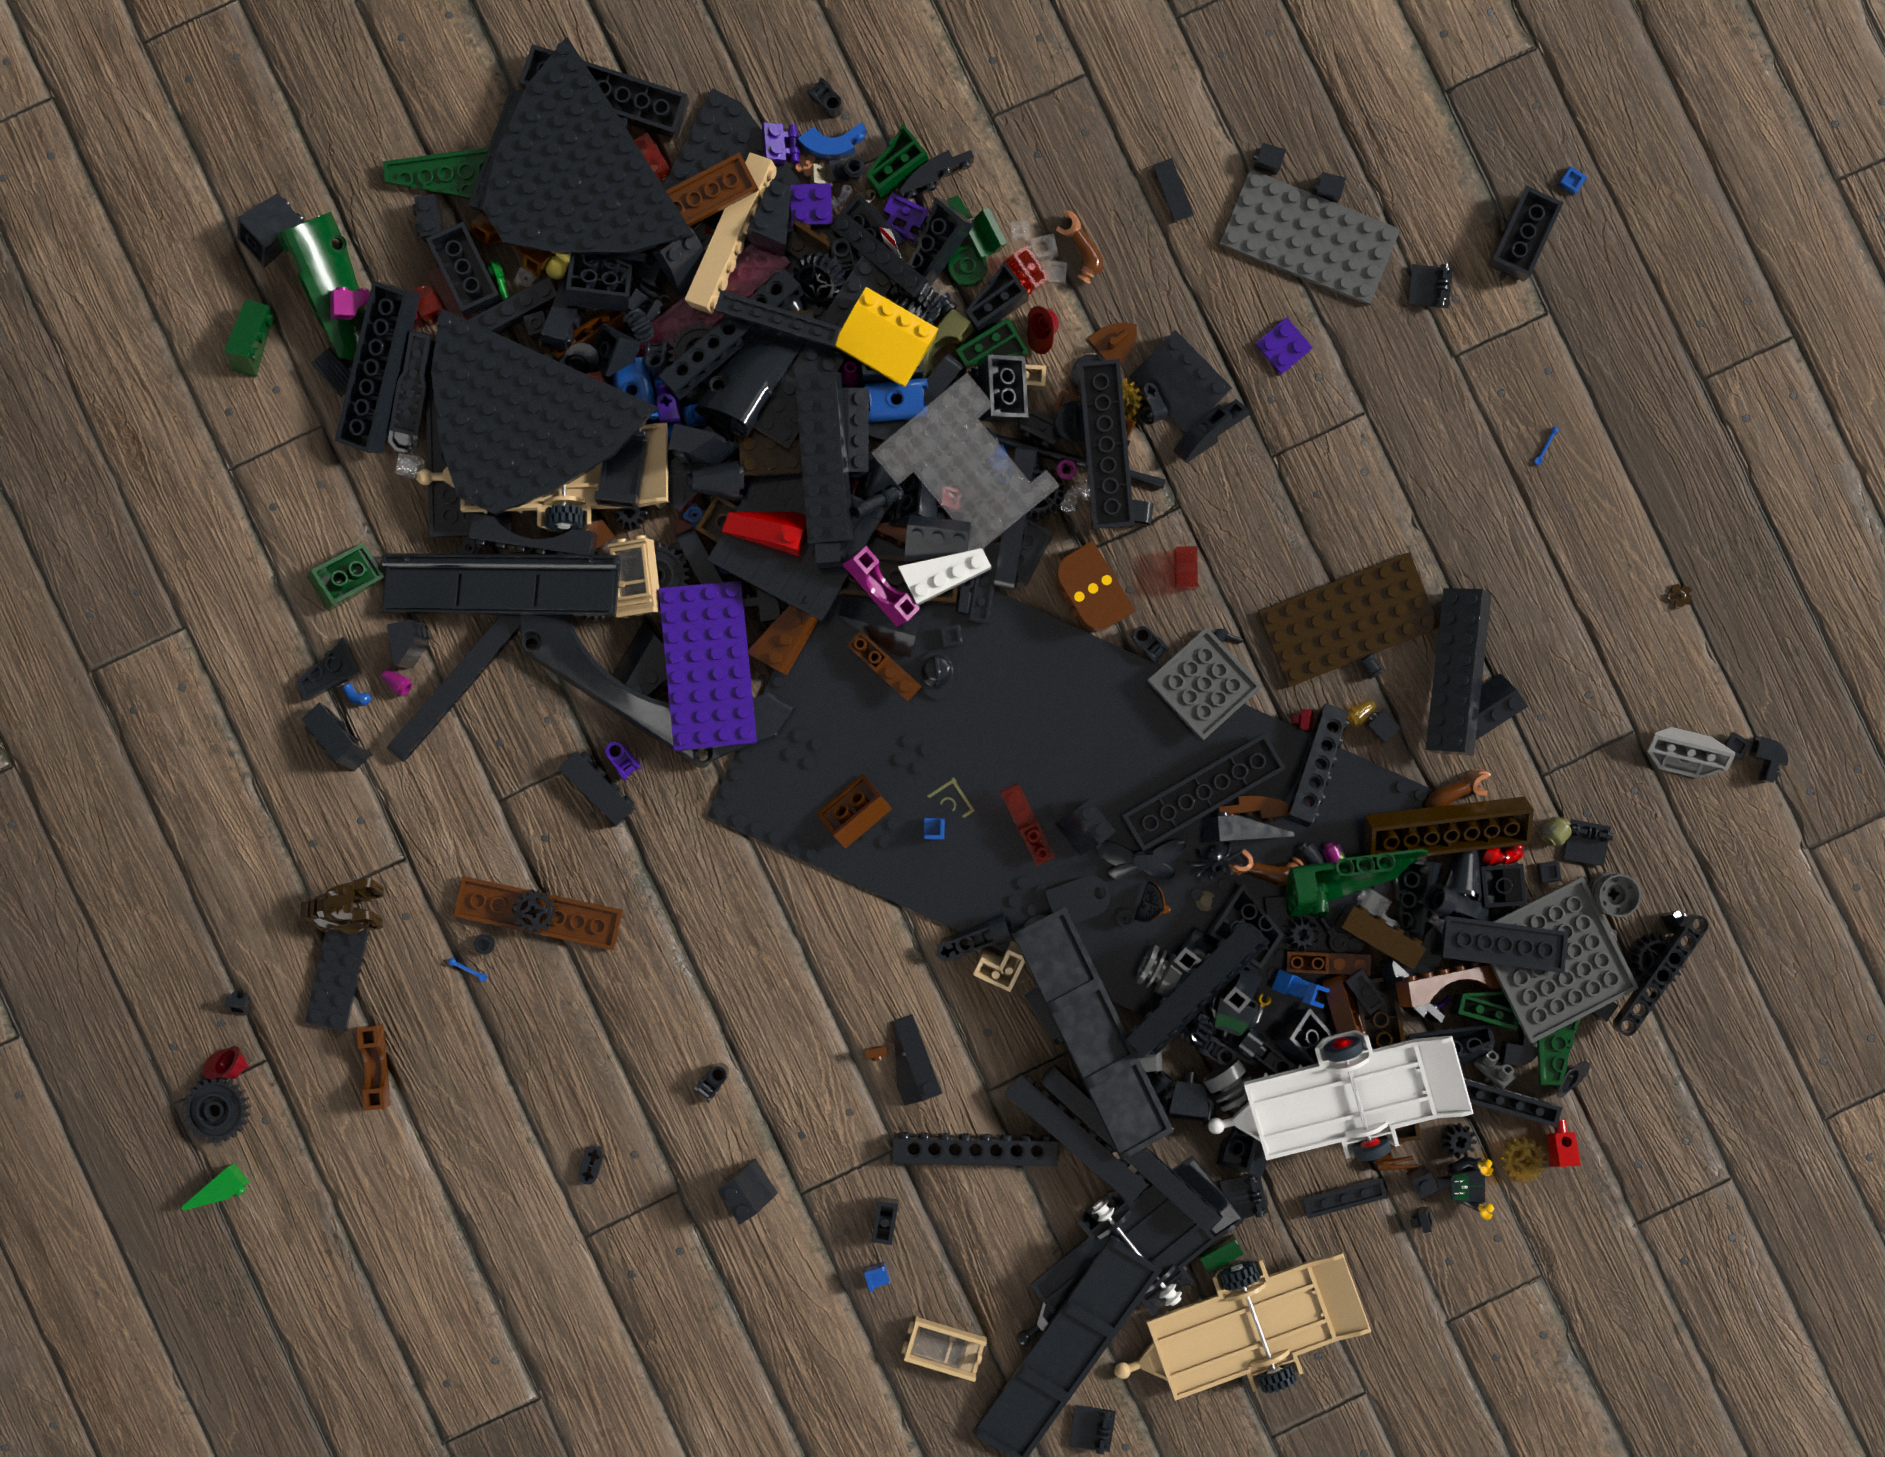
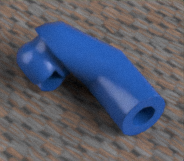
[342,683,371,706]

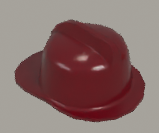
[1027,306,1059,355]
[203,1046,249,1079]

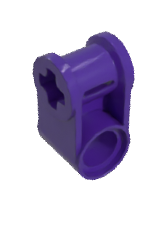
[657,383,681,423]
[605,742,642,780]

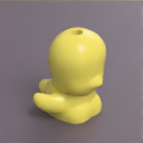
[546,253,571,280]

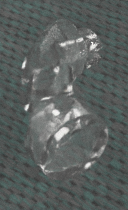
[1059,480,1089,513]

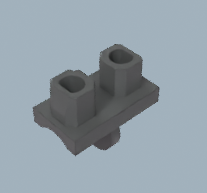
[1474,1050,1516,1090]

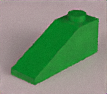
[181,1164,250,1211]

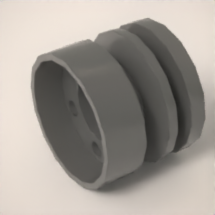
[1588,871,1641,917]
[1135,944,1184,997]
[1203,1058,1252,1111]

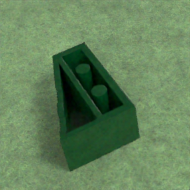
[224,299,274,377]
[954,318,1029,368]

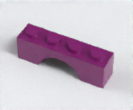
[330,287,417,321]
[842,546,920,627]

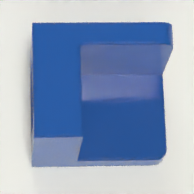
[924,818,945,839]
[864,1262,890,1292]

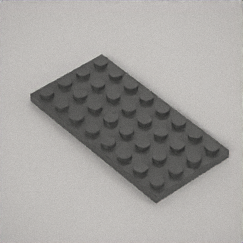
[1219,169,1400,305]

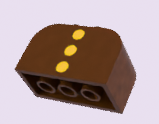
[1056,541,1135,632]

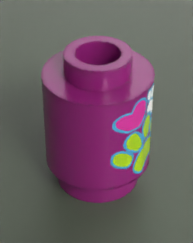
[1320,841,1346,863]

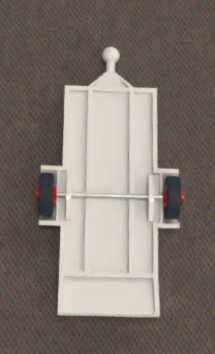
[1208,1030,1473,1161]

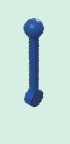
[1534,426,1559,465]
[448,958,488,982]

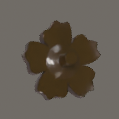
[1667,584,1693,609]

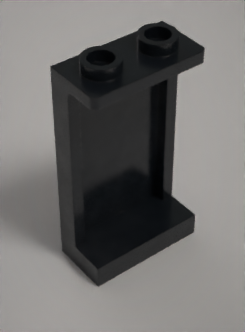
[594,429,649,509]

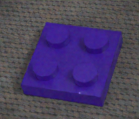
[790,183,833,227]
[1255,317,1313,375]

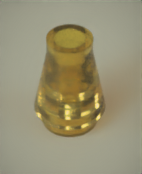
[1347,699,1377,727]

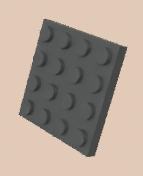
[1147,627,1262,741]

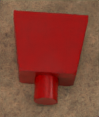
[1547,1120,1581,1167]

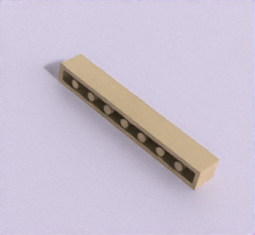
[685,152,777,315]

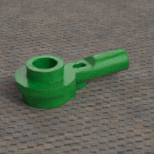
[487,260,509,301]

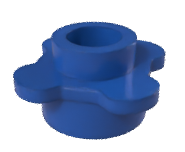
[683,503,706,527]

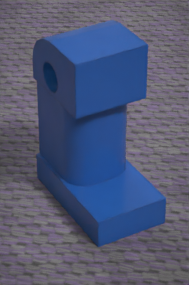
[1272,970,1330,1008]

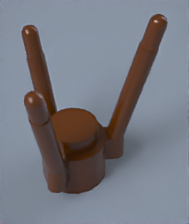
[1375,1142,1419,1171]

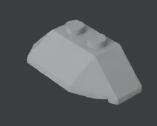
[1647,727,1735,778]

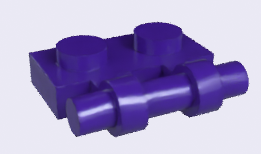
[762,122,801,164]
[883,193,929,242]

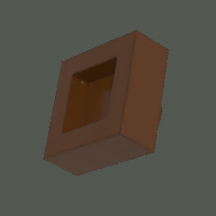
[865,1045,887,1061]

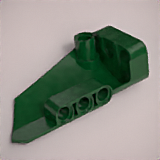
[276,212,365,361]
[1286,849,1429,917]

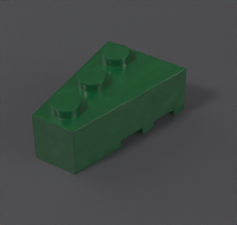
[866,124,929,199]
[1450,992,1519,1031]

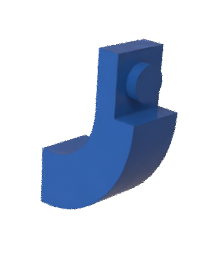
[798,122,867,160]

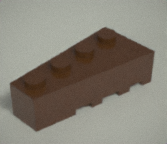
[748,605,818,675]

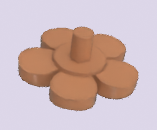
[795,154,817,177]

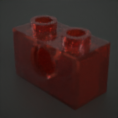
[1005,245,1050,295]

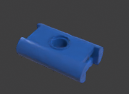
[611,357,659,421]
[865,378,930,422]

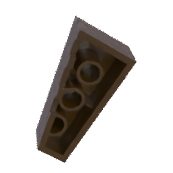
[1335,904,1426,970]

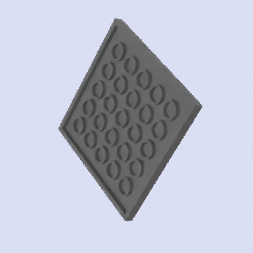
[1490,877,1639,1043]

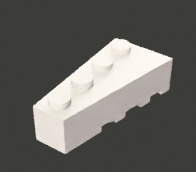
[898,548,991,605]

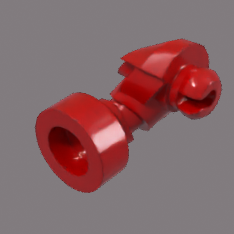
[1482,845,1524,865]

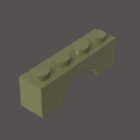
[922,309,975,378]

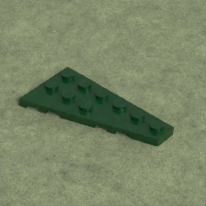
[382,147,489,199]
[1537,1019,1580,1085]

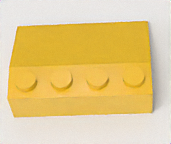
[836,287,938,387]

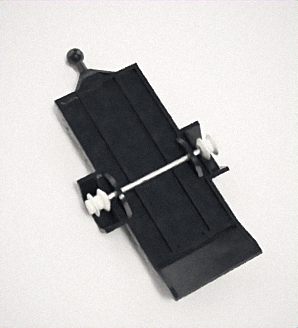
[1017,1156,1244,1347]

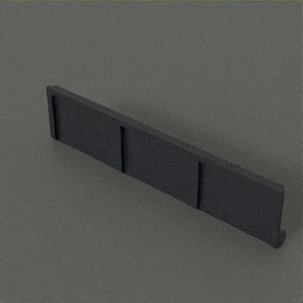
[382,553,621,616]
[1012,907,1174,1160]
[973,1235,1162,1457]

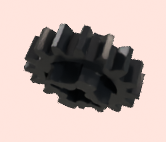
[512,889,558,934]

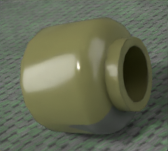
[1541,817,1572,847]

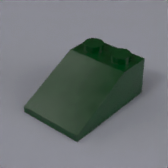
[307,542,385,611]

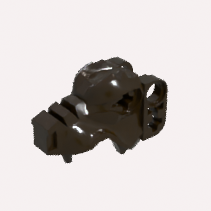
[300,879,384,934]

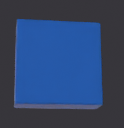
[1557,166,1587,195]

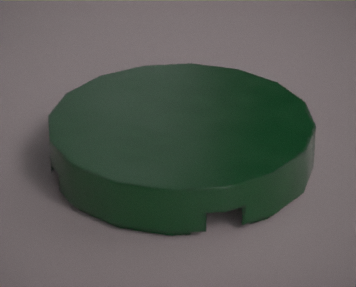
[947,245,988,287]

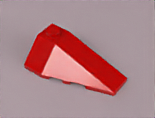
[722,511,807,556]

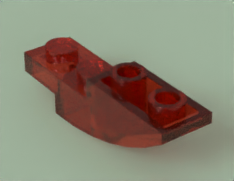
[1000,783,1055,866]

